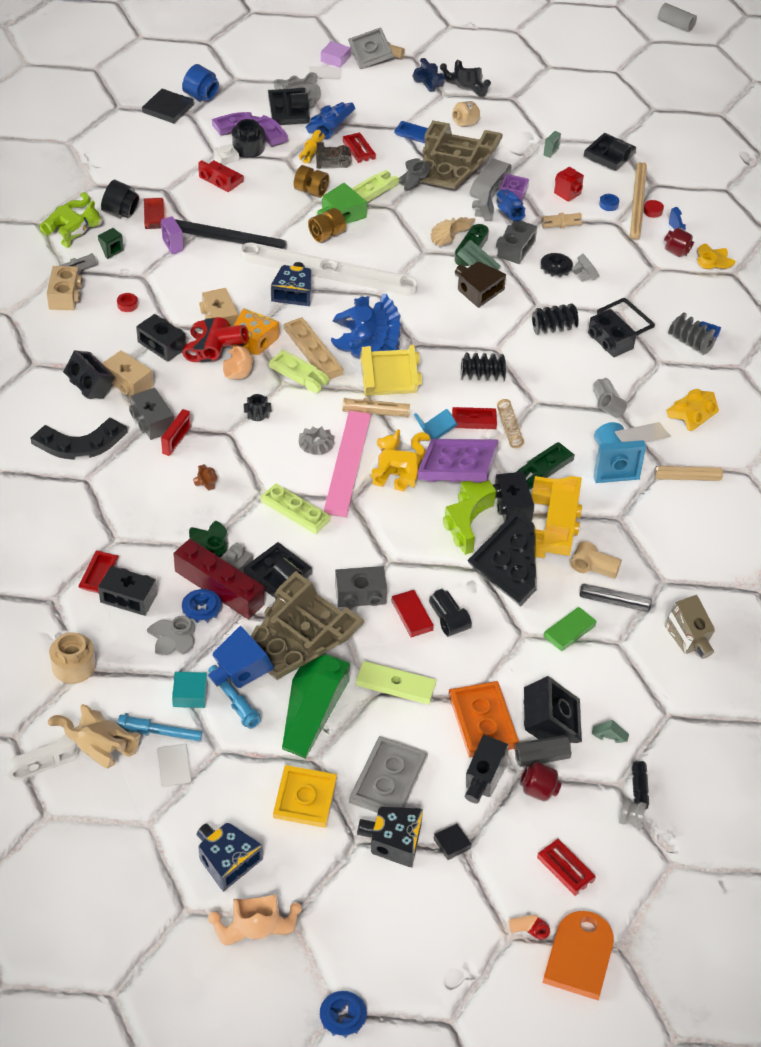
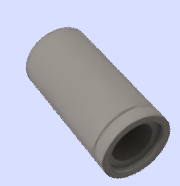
[658,2,697,32]

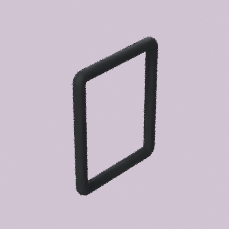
[597,298,655,336]

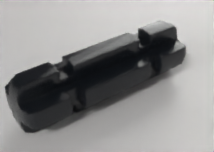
[632,761,650,810]

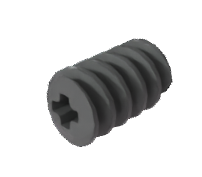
[668,312,716,355]

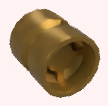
[293,165,329,198]
[308,208,346,243]

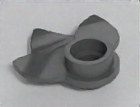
[399,158,431,189]

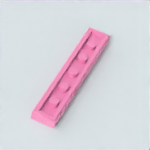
[324,411,371,517]

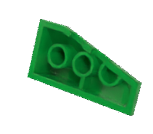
[282,654,350,759]

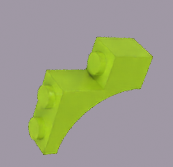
[443,479,496,555]

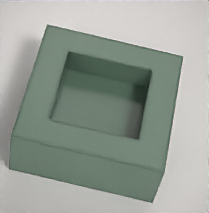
[543,131,561,158]

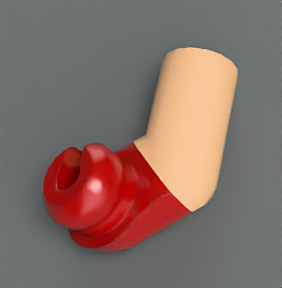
[508,915,550,940]

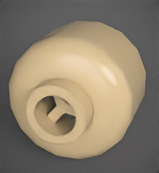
[452,101,480,126]

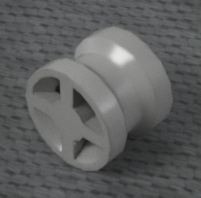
[619,797,647,829]

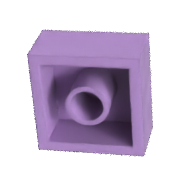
[320,41,351,68]

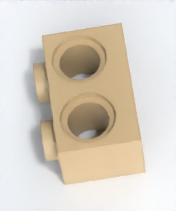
[46,266,83,311]

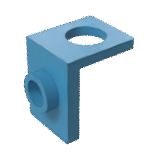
[413,408,458,439]

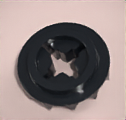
[541,253,573,278]

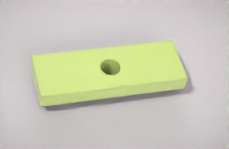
[261,483,331,534]
[356,661,437,705]

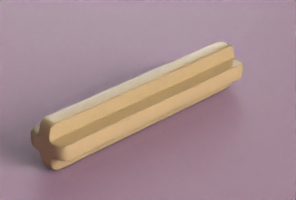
[655,466,723,481]

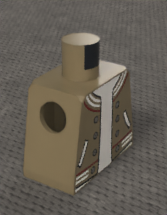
[664,594,715,659]

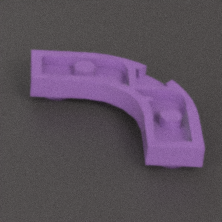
[212,112,288,146]

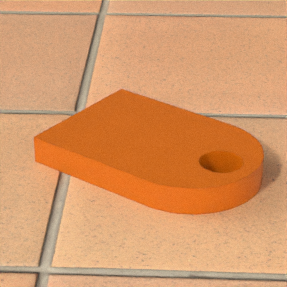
[542,911,614,1001]

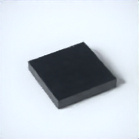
[142,88,194,124]

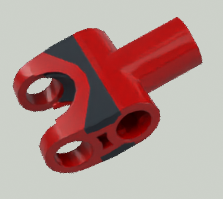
[182,317,249,362]

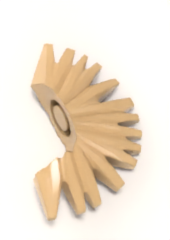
[430,217,476,246]

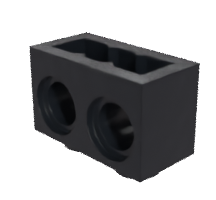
[588,309,637,358]
[63,350,115,399]

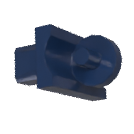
[412,58,445,92]

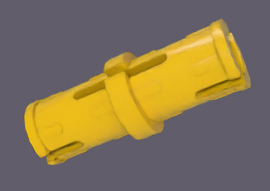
[299,130,325,163]

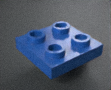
[306,102,356,140]

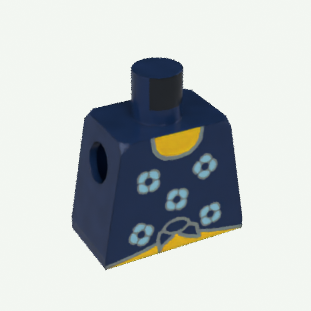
[271,262,311,307]
[196,823,263,892]

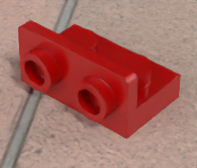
[198,160,244,193]

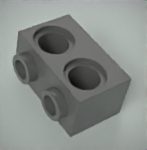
[496,220,538,264]

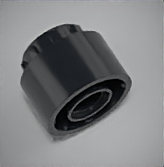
[232,119,265,158]
[101,179,139,219]

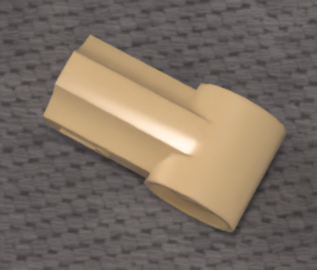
[570,541,622,579]

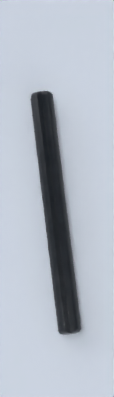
[175,219,287,250]

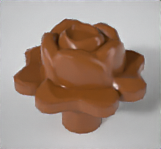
[193,464,218,491]

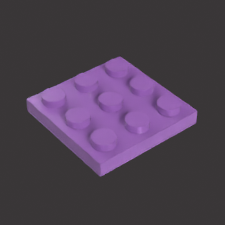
[418,439,499,483]

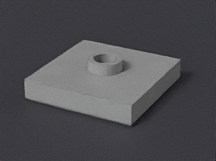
[348,27,394,69]

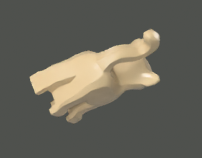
[47,704,141,769]

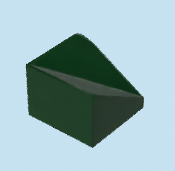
[97,228,124,259]

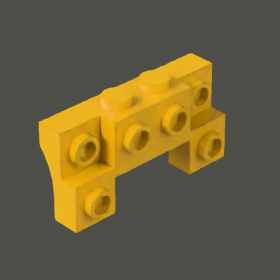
[532,476,582,558]

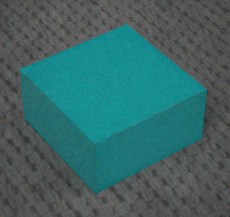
[172,672,207,708]

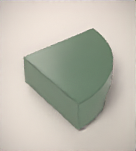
[591,720,629,743]

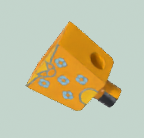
[232,308,279,355]

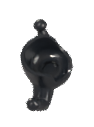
[440,59,491,97]

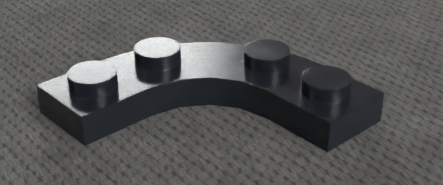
[30,417,128,460]

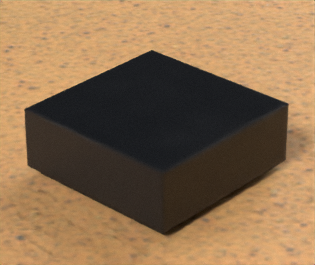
[434,823,472,860]

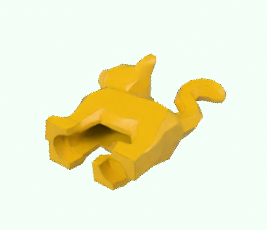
[371,429,430,492]

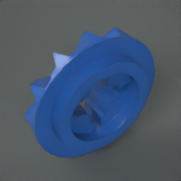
[182,589,221,623]
[320,991,367,1038]

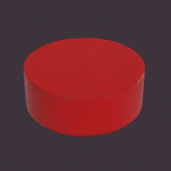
[643,200,664,218]
[117,293,138,312]

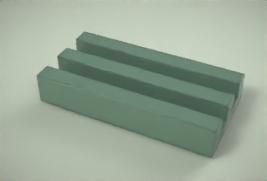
[457,240,501,270]

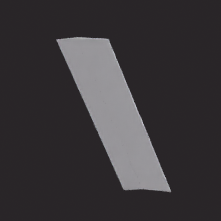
[614,422,672,443]

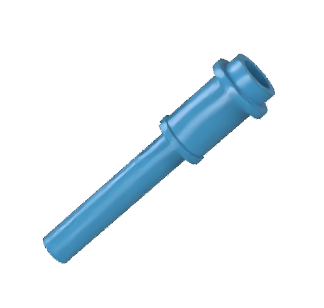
[208,665,261,729]
[117,713,202,742]

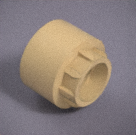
[49,632,96,684]

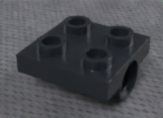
[268,88,310,125]
[584,132,637,171]
[243,542,312,599]

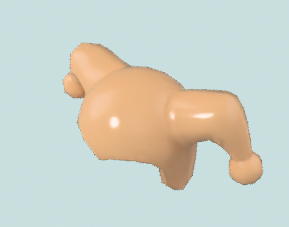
[208,894,302,945]

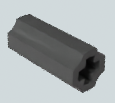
[514,735,572,767]

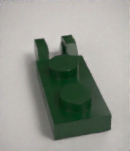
[517,442,575,489]

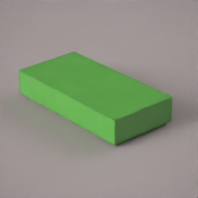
[544,607,597,652]

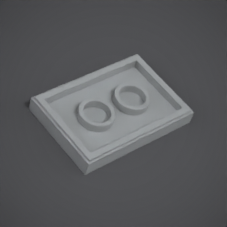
[349,736,428,813]

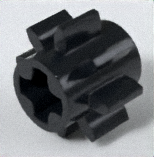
[243,394,272,422]

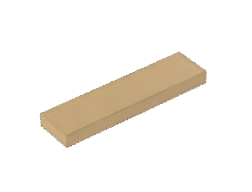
[284,317,344,380]

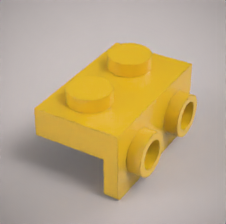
[666,389,719,431]

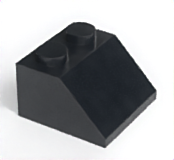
[523,676,582,743]

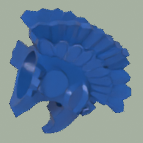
[331,294,402,372]

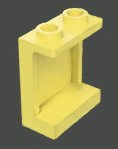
[360,345,422,396]

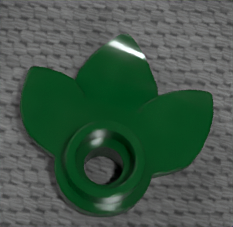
[189,521,227,556]

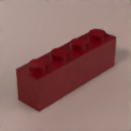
[173,539,265,620]

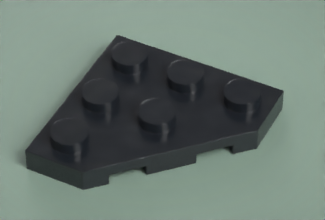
[467,510,537,607]

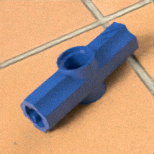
[496,189,526,221]

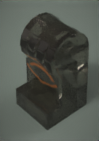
[316,142,352,169]

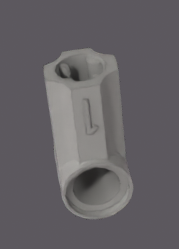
[593,377,627,418]

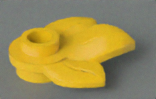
[697,243,736,269]

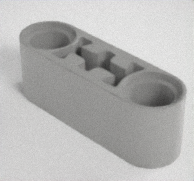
[470,158,512,199]

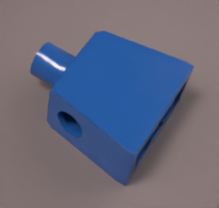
[208,626,274,688]

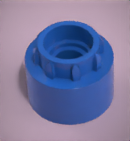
[182,64,219,102]

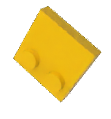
[273,765,337,828]

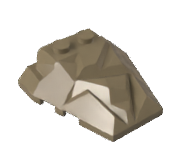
[420,120,503,189]
[251,571,365,680]

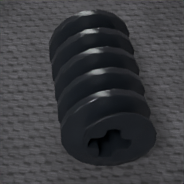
[532,303,579,335]
[460,352,506,381]

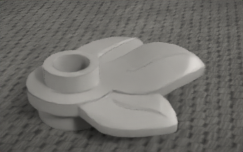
[147,616,194,655]

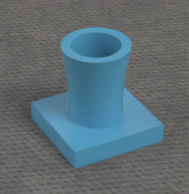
[593,422,646,484]

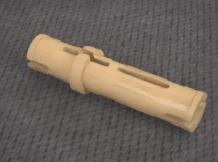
[342,397,410,418]

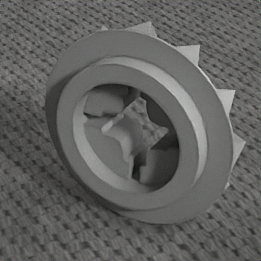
[298,425,334,455]

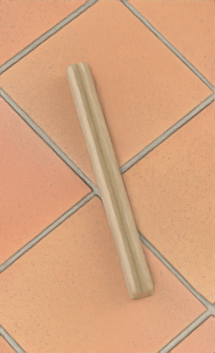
[630,162,647,240]

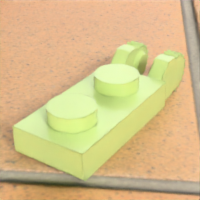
[352,170,399,202]
[269,350,330,393]

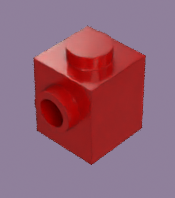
[554,166,584,202]

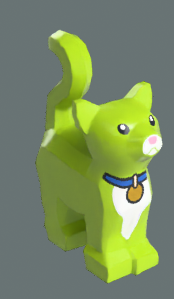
[39,192,102,248]

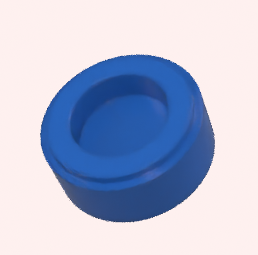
[599,193,620,211]

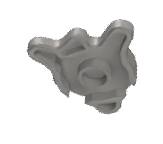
[274,72,321,108]

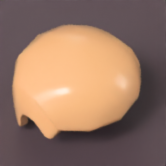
[223,346,253,380]

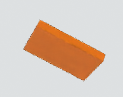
[448,681,520,757]

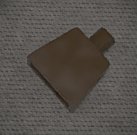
[454,262,506,308]

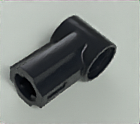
[429,588,472,637]

